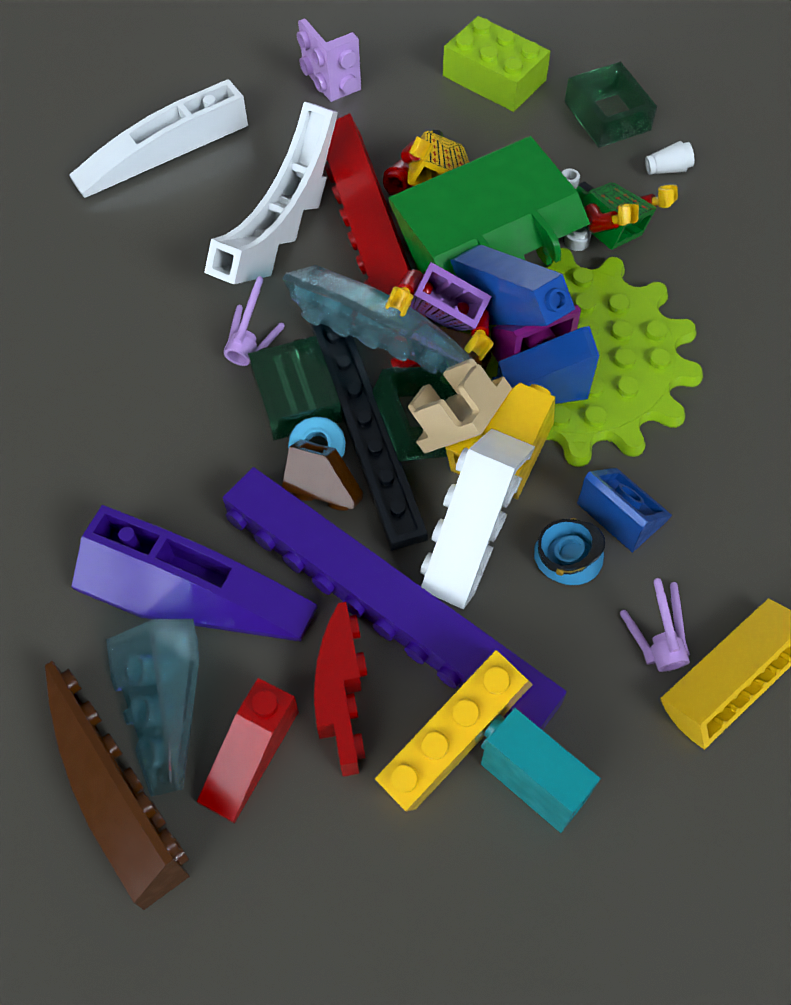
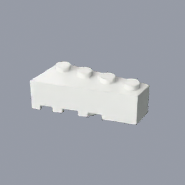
[420,429,535,609]

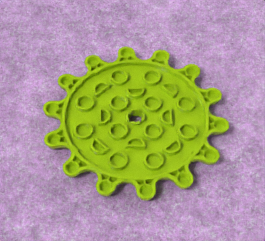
[441,248,703,467]

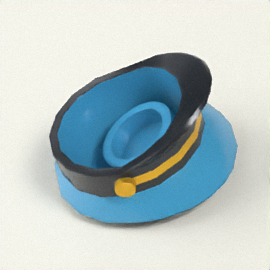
[534,518,605,585]

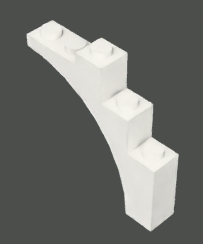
[204,102,338,284]

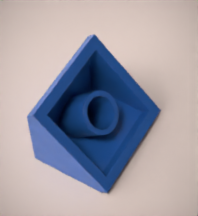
[577,468,672,553]

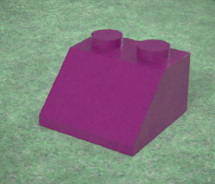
[490,305,581,363]

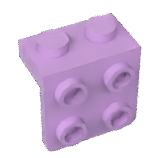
[297,18,361,102]

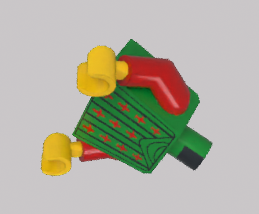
[576,181,678,250]

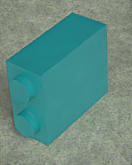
[481,708,601,833]

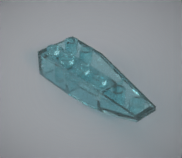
[282,265,478,374]

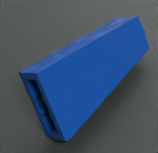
[450,245,575,326]

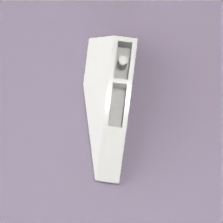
[70,79,248,198]

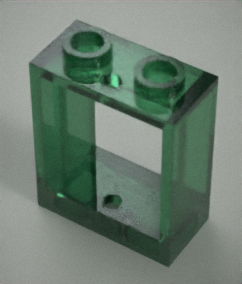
[565,61,657,148]
[372,365,457,462]

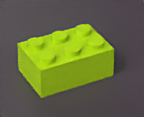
[443,16,551,112]

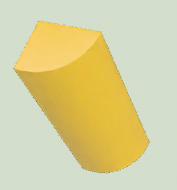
[661,598,791,750]

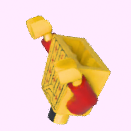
[401,130,469,186]

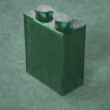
[248,336,342,441]

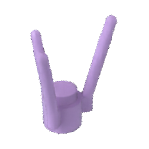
[223,276,285,366]
[620,578,690,672]

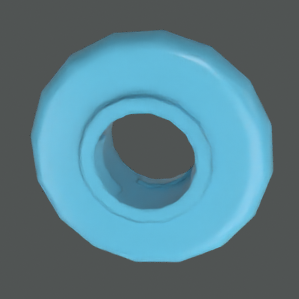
[288,416,346,458]

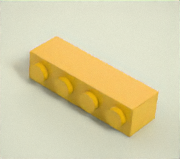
[375,650,533,811]

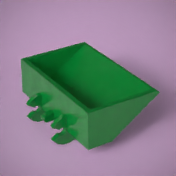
[388,136,590,276]

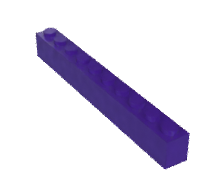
[222,467,567,730]

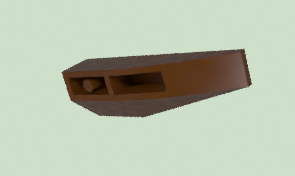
[45,661,190,910]

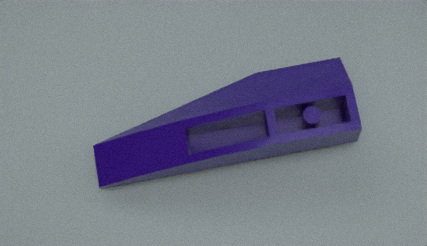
[71,505,318,642]

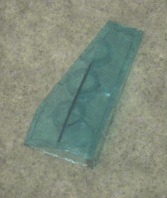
[106,619,199,797]

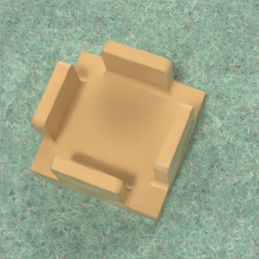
[408,359,512,453]

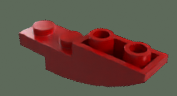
[314,602,368,777]

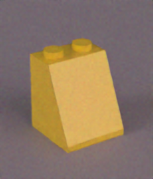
[445,383,555,500]

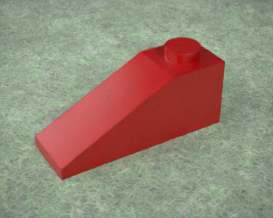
[197,678,299,824]

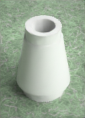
[645,141,694,175]

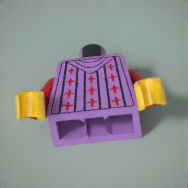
[385,262,494,361]

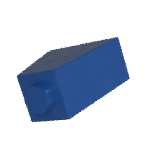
[492,326,599,404]

